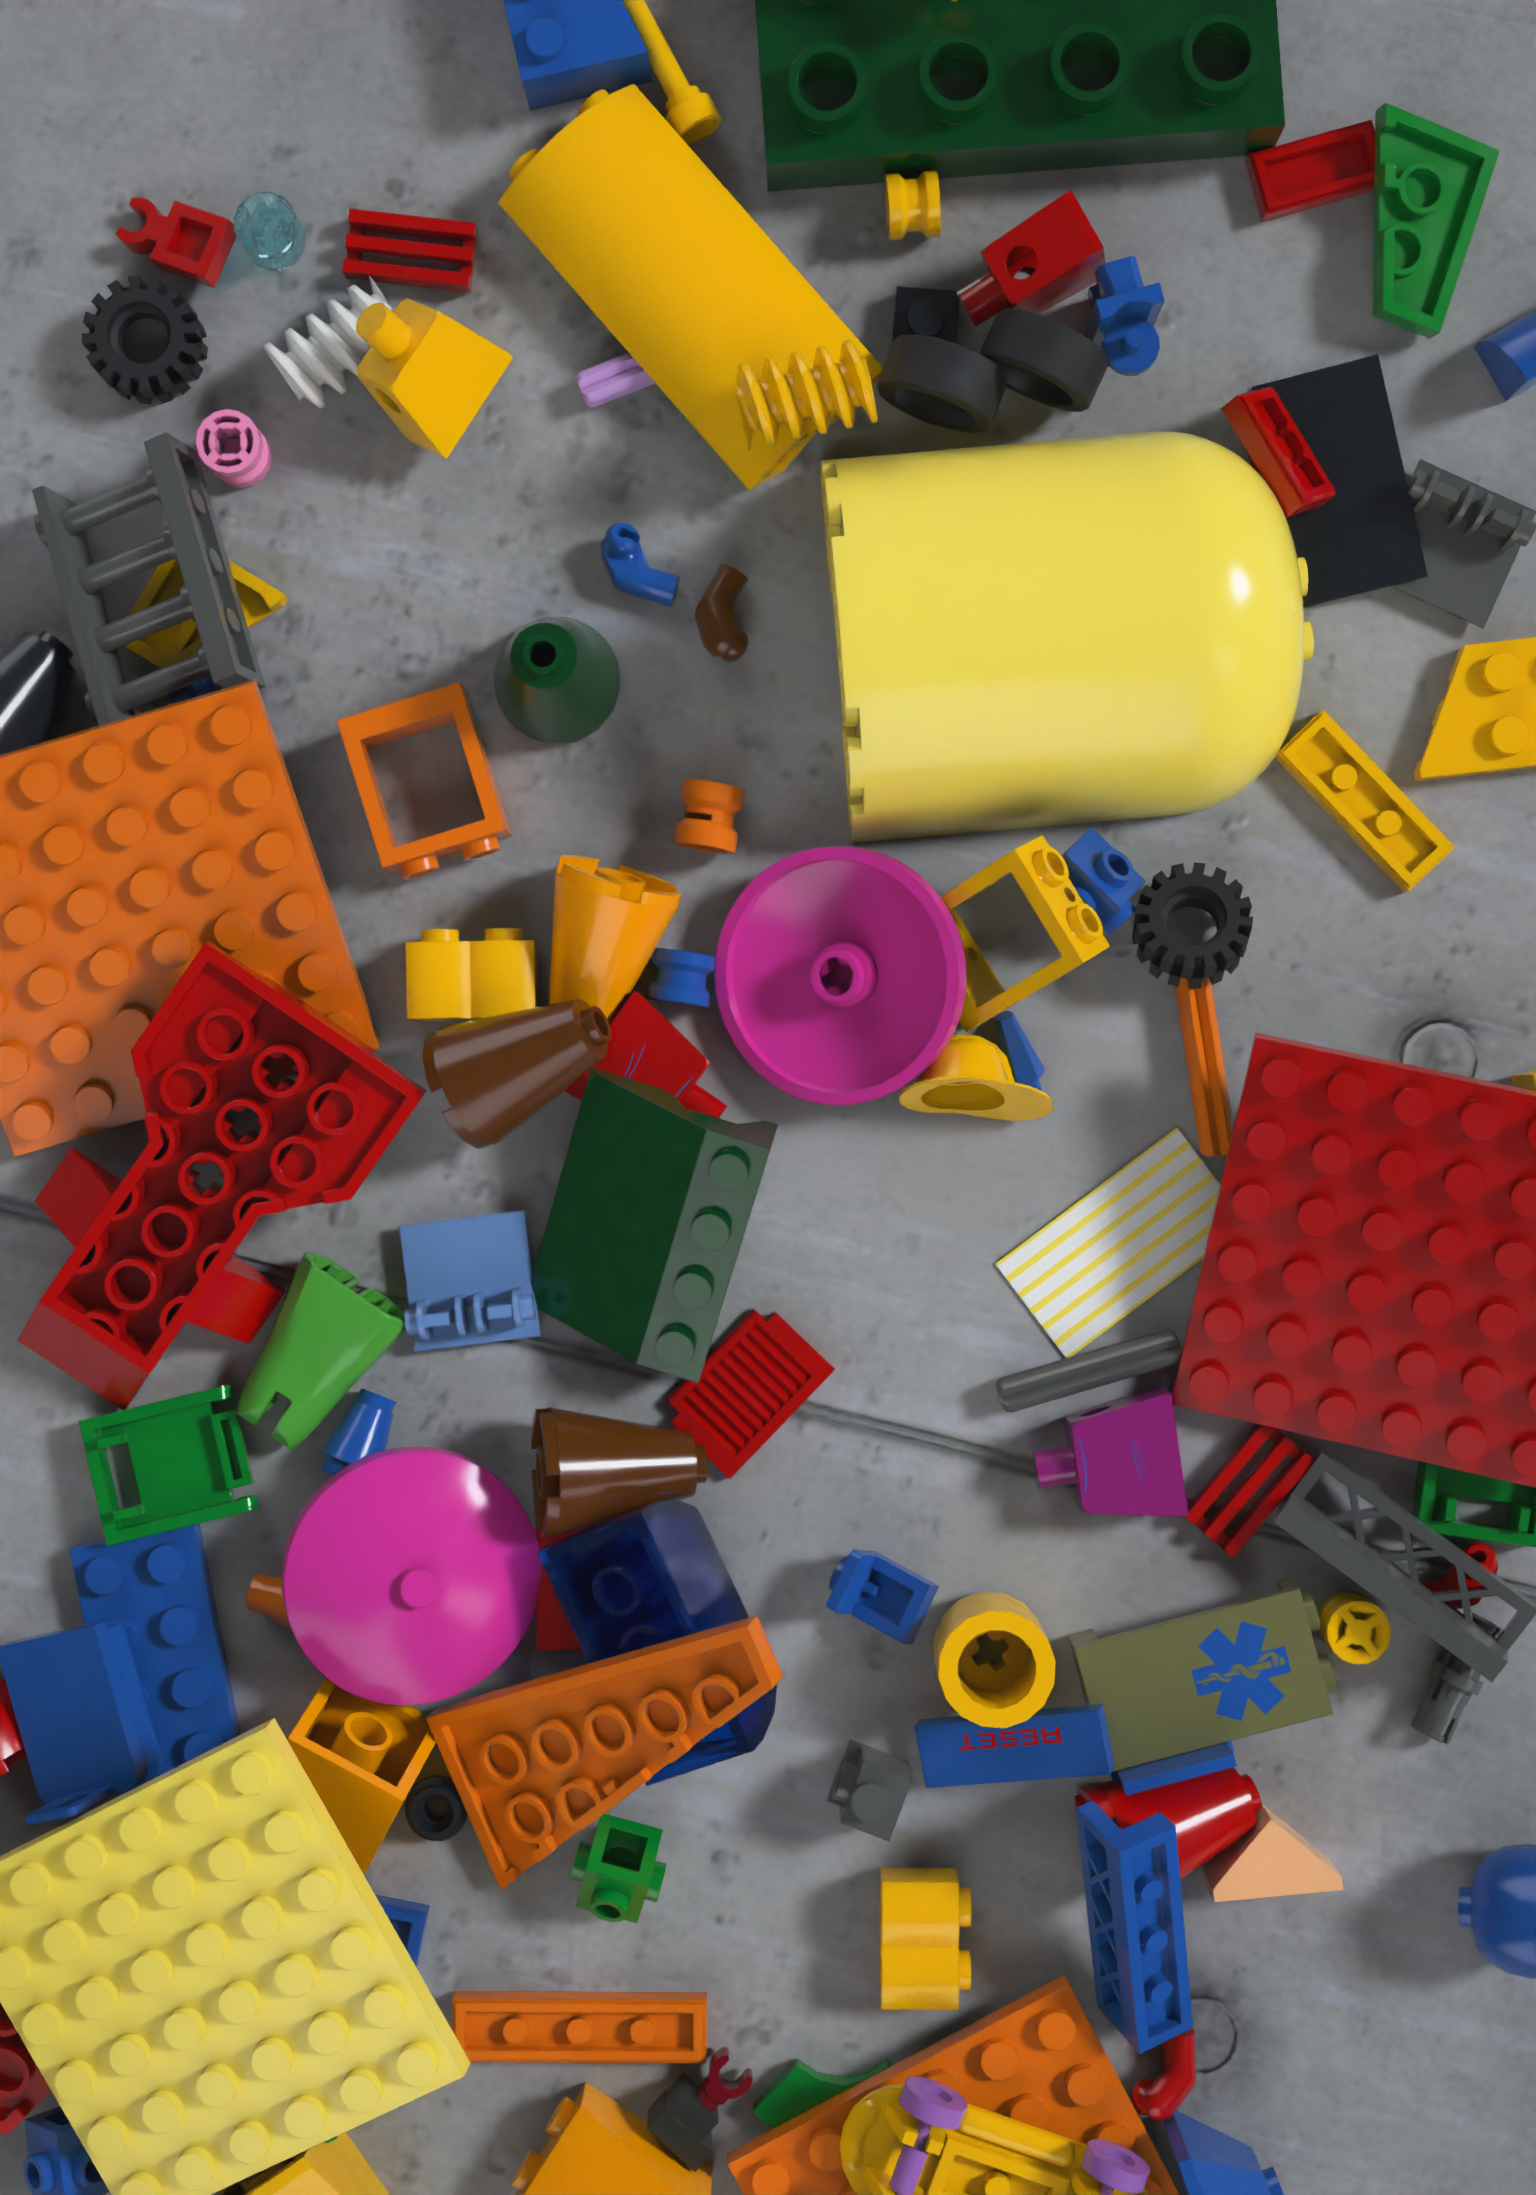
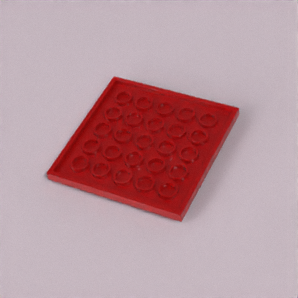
[1171,1032,1536,1488]

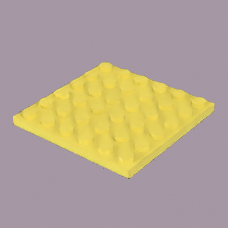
[0,1718,471,2195]

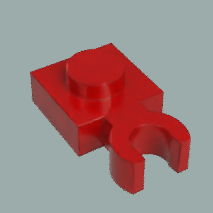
[116,197,239,288]

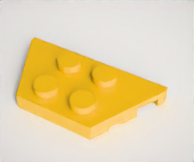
[1414,637,1536,781]

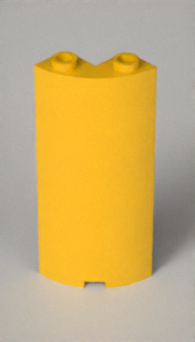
[498,84,883,491]

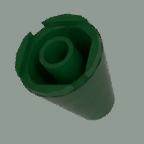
[494,617,620,743]

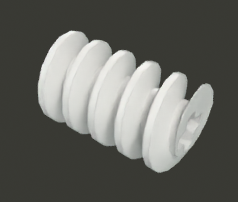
[263,275,394,409]

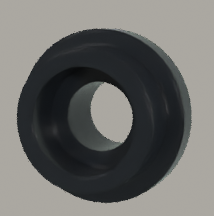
[405,1775,468,1841]

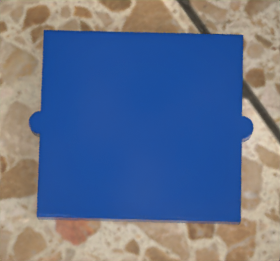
[1110,1741,1237,1796]

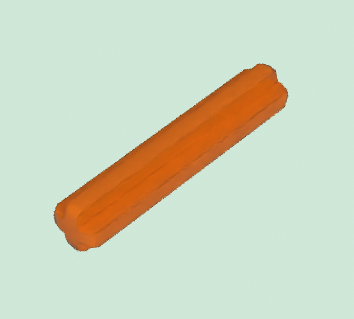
[1175,977,1234,1157]

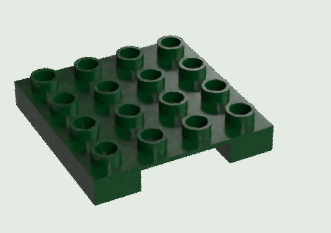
[755,0,1285,192]

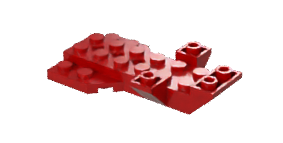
[17,941,427,1410]

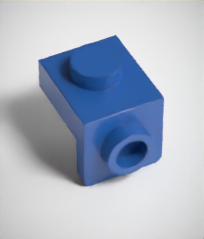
[826,1549,939,1644]

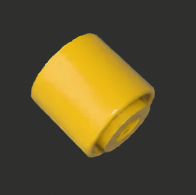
[933,1592,1056,1728]

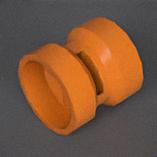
[673,779,745,854]

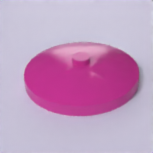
[714,846,967,1105]
[282,1446,541,1705]

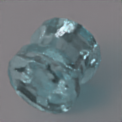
[234,192,306,271]

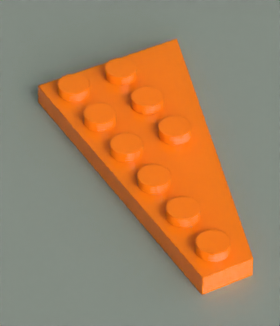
[426,1615,783,1890]

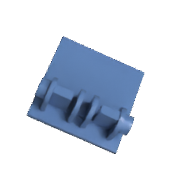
[399,1210,541,1352]

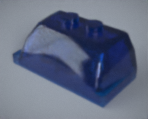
[537,1499,777,1786]

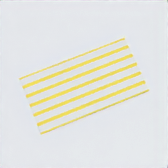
[995,1128,1220,1359]

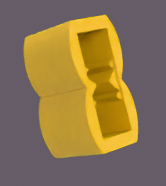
[405,928,538,1021]
[879,1867,972,2010]

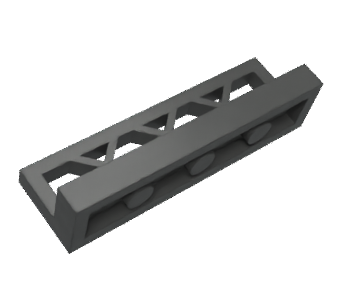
[1273,1450,1536,1682]

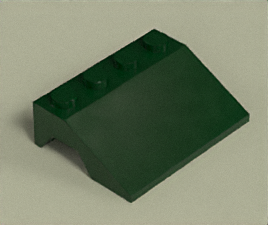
[531,1068,778,1383]

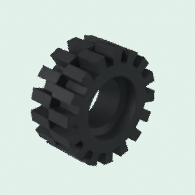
[81,276,208,405]
[1132,862,1253,989]

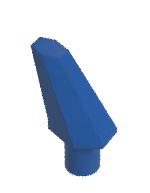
[994,1010,1045,1092]

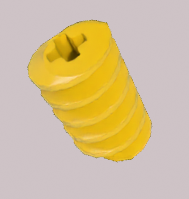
[735,340,878,450]

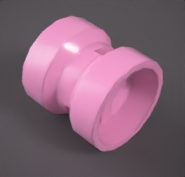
[195,409,272,488]

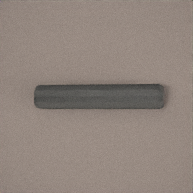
[996,1329,1182,1413]

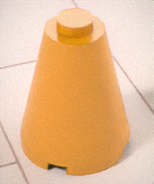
[549,855,682,1025]

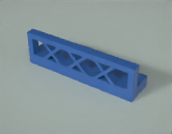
[1076,1800,1193,2054]

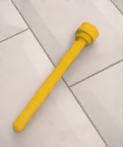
[622,0,722,146]

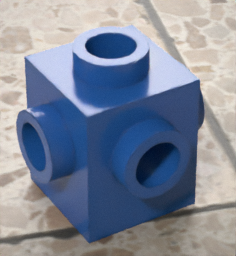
[1061,826,1145,935]
[23,2106,110,2195]

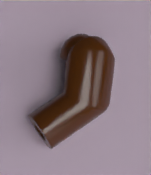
[695,563,748,662]

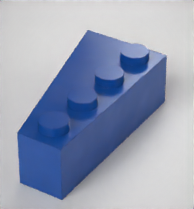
[503,0,652,111]

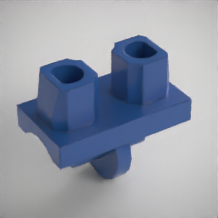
[1083,256,1165,376]

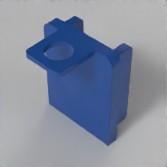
[0,1621,160,1825]

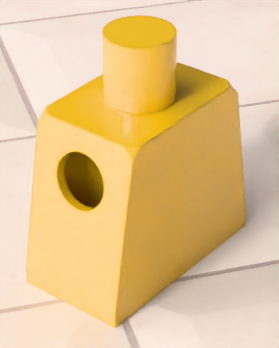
[356,298,513,459]

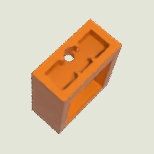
[337,682,512,879]

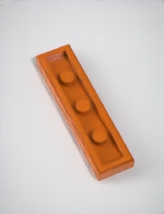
[452,1991,707,2063]

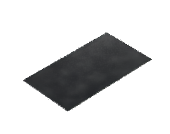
[1252,354,1428,608]

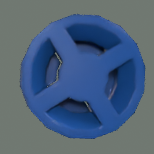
[646,948,716,1008]

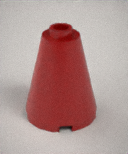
[1074,1767,1262,1880]

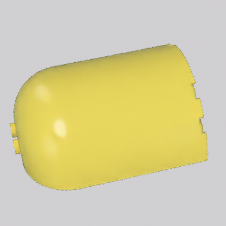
[819,432,1314,843]

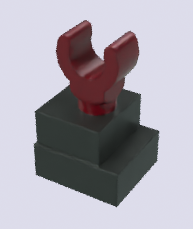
[647,2047,753,2172]

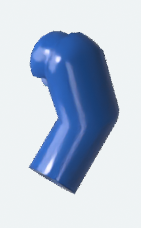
[601,523,680,607]

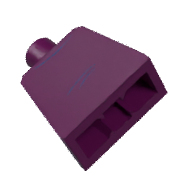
[1033,1387,1188,1517]

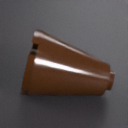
[422,999,612,1149]
[531,1407,708,1537]

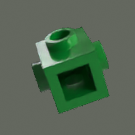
[570,1814,667,1923]

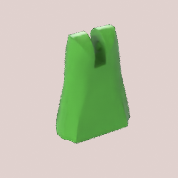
[235,1252,406,1451]

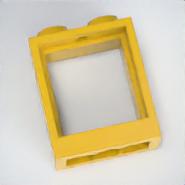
[941,835,1110,1033]

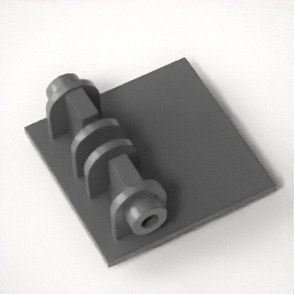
[1389,459,1536,628]

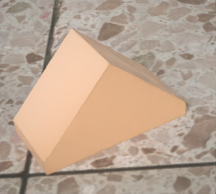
[1203,1804,1343,1902]

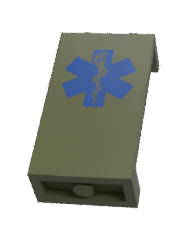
[1068,1577,1337,1772]

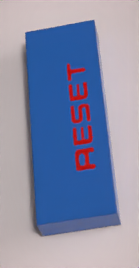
[914,1704,1115,1788]

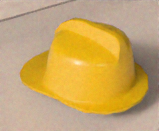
[899,1034,1053,1121]

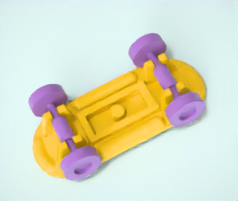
[840,2076,1150,2195]

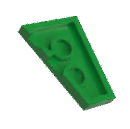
[1373,103,1500,339]

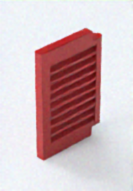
[666,1308,835,1479]

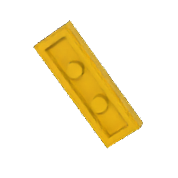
[1274,709,1455,893]

